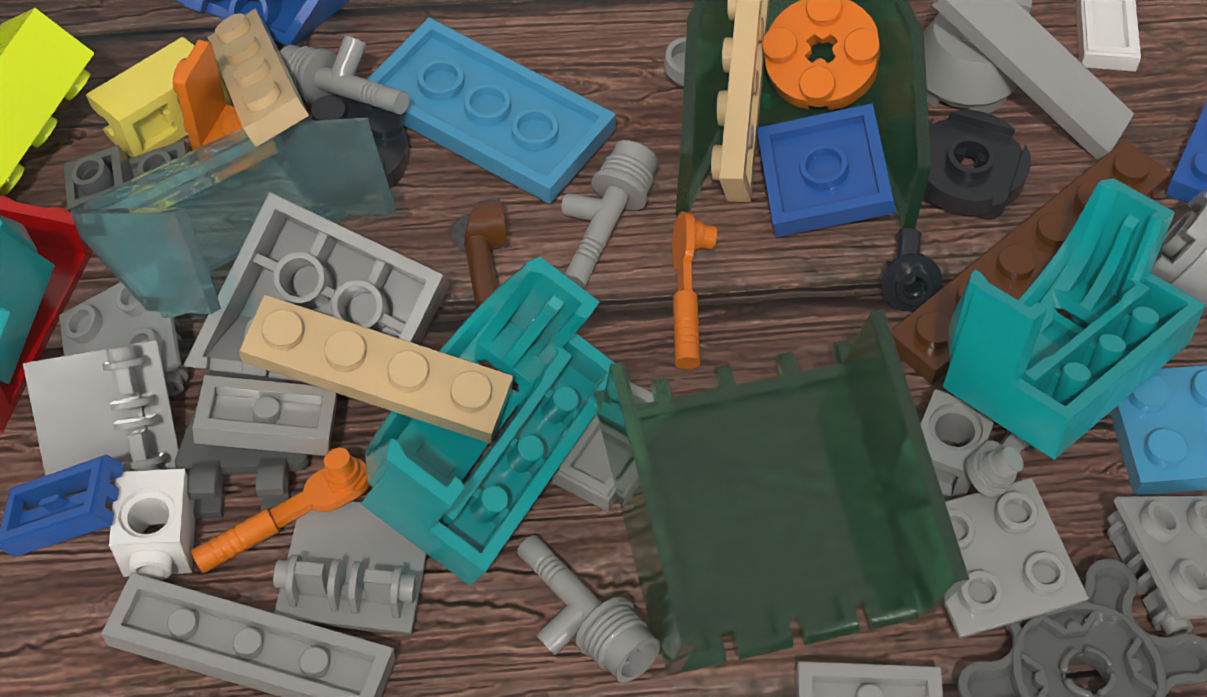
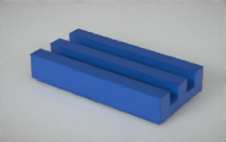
[0,454,124,557]

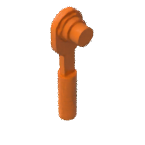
[672,211,717,370]
[190,448,369,574]

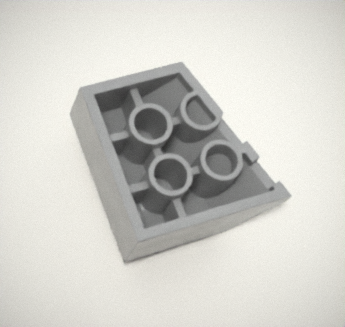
[183,192,450,381]

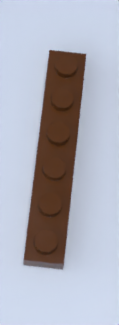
[885,140,1171,385]

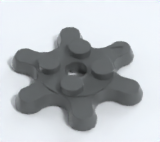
[957,559,1207,697]

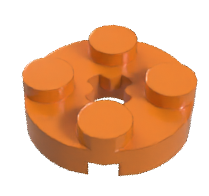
[762,0,881,110]

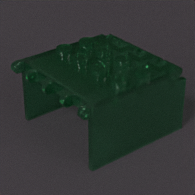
[593,310,969,674]

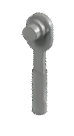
[966,430,1029,498]

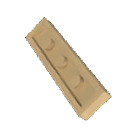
[711,0,770,202]
[207,9,309,147]
[239,295,513,444]

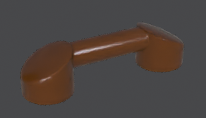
[464,198,507,309]

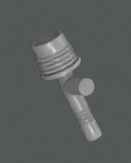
[279,35,409,114]
[561,140,659,288]
[517,535,660,683]

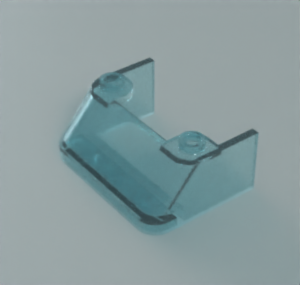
[70,118,396,318]

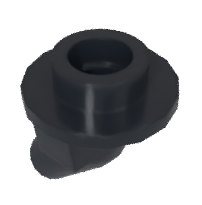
[880,228,943,312]

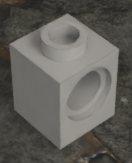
[899,389,995,502]

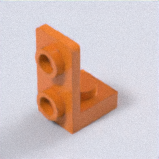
[172,39,283,177]

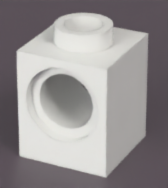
[109,469,196,580]

